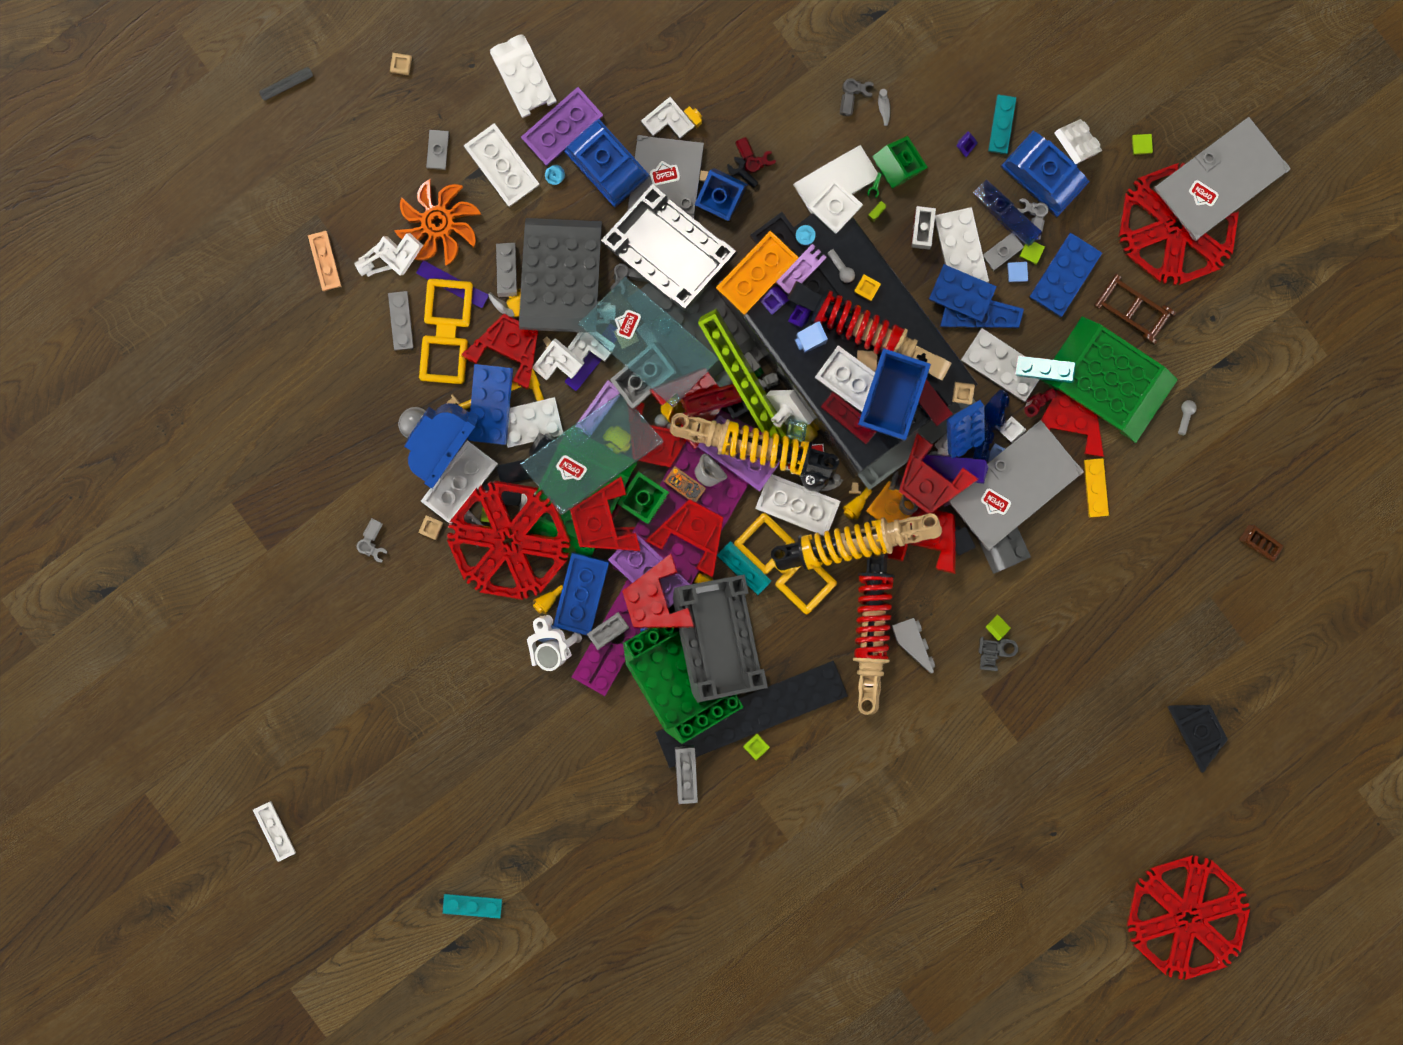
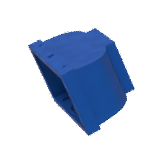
[564,119,650,208]
[1001,130,1090,217]
[858,348,931,441]
[404,403,478,489]

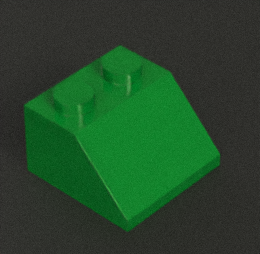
[872,136,928,188]
[617,472,670,524]

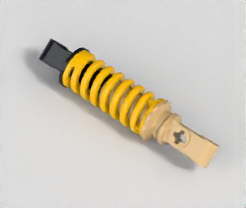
[670,413,839,477]
[771,513,942,571]

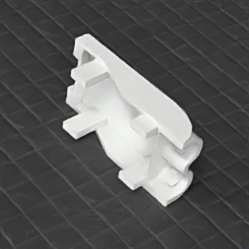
[490,34,557,118]

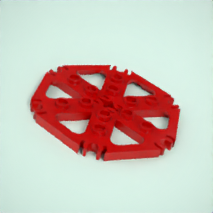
[1118,163,1239,285]
[447,481,571,600]
[1126,855,1250,980]

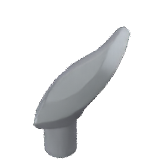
[878,89,890,126]
[488,292,515,318]
[816,474,843,492]

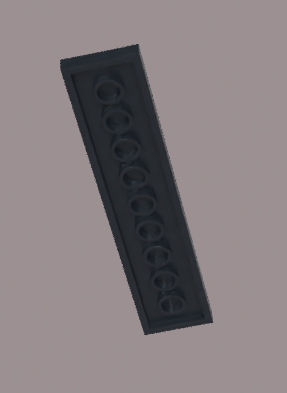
[655,661,848,768]

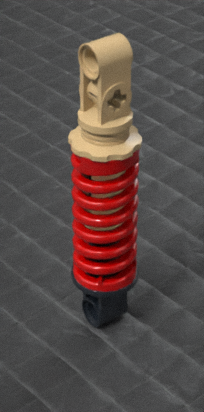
[787,281,952,381]
[853,552,895,715]

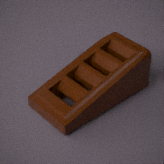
[1239,524,1284,562]

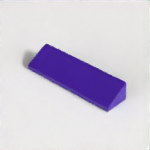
[923,455,988,484]

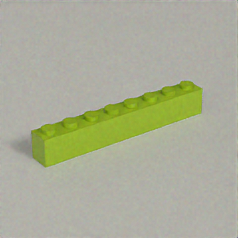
[698,308,792,446]

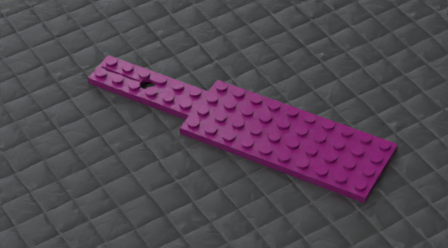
[572,409,762,696]

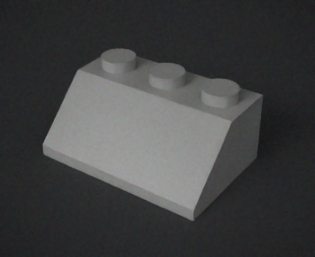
[610,343,677,409]

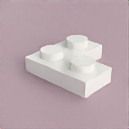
[641,97,695,139]
[374,233,423,275]
[568,332,616,362]
[533,338,584,380]

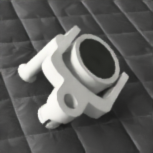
[527,615,582,671]

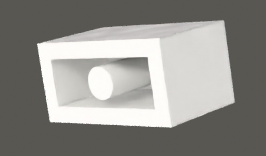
[911,206,936,250]

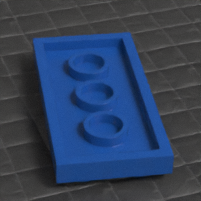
[1029,233,1102,317]
[468,364,513,445]
[947,400,985,459]
[553,552,609,635]

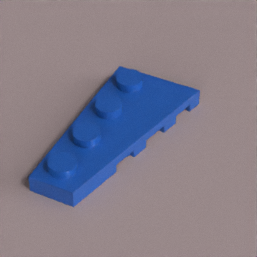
[940,300,1024,328]

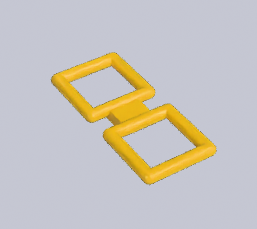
[419,279,473,384]
[734,513,837,615]

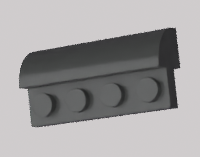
[976,527,1031,574]

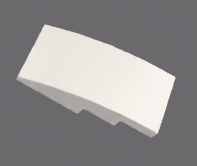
[793,145,878,214]

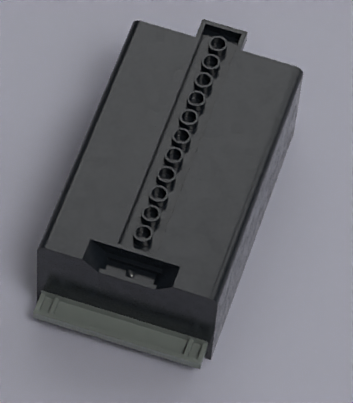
[717,212,978,490]

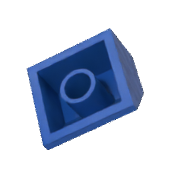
[695,168,748,221]

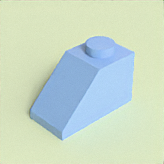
[795,321,828,353]

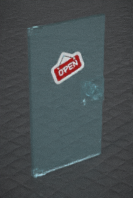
[578,277,719,407]
[521,394,663,515]

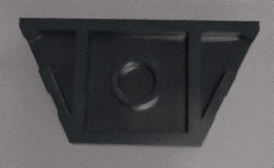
[1167,705,1228,773]

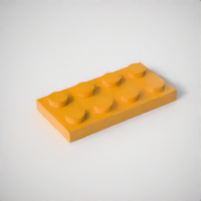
[716,231,799,315]

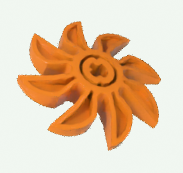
[395,179,481,266]

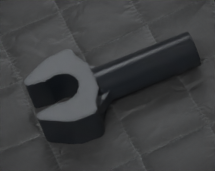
[727,157,759,188]

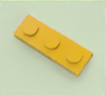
[1083,458,1109,518]

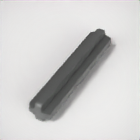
[259,67,313,100]

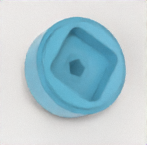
[545,165,565,185]
[796,225,815,246]

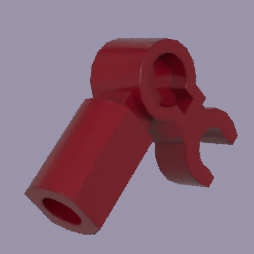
[735,137,776,174]
[1024,388,1057,418]

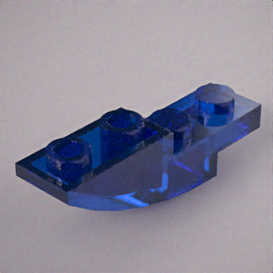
[973,180,1042,247]
[973,389,1010,462]

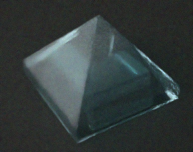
[787,419,807,442]

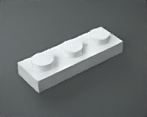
[253,801,296,862]

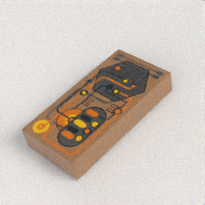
[664,466,706,502]

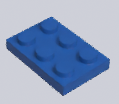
[928,264,997,322]

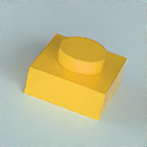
[684,106,702,129]
[854,274,881,302]

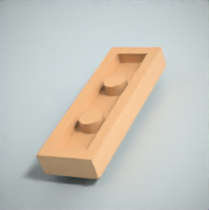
[308,231,342,291]

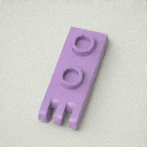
[776,244,827,295]

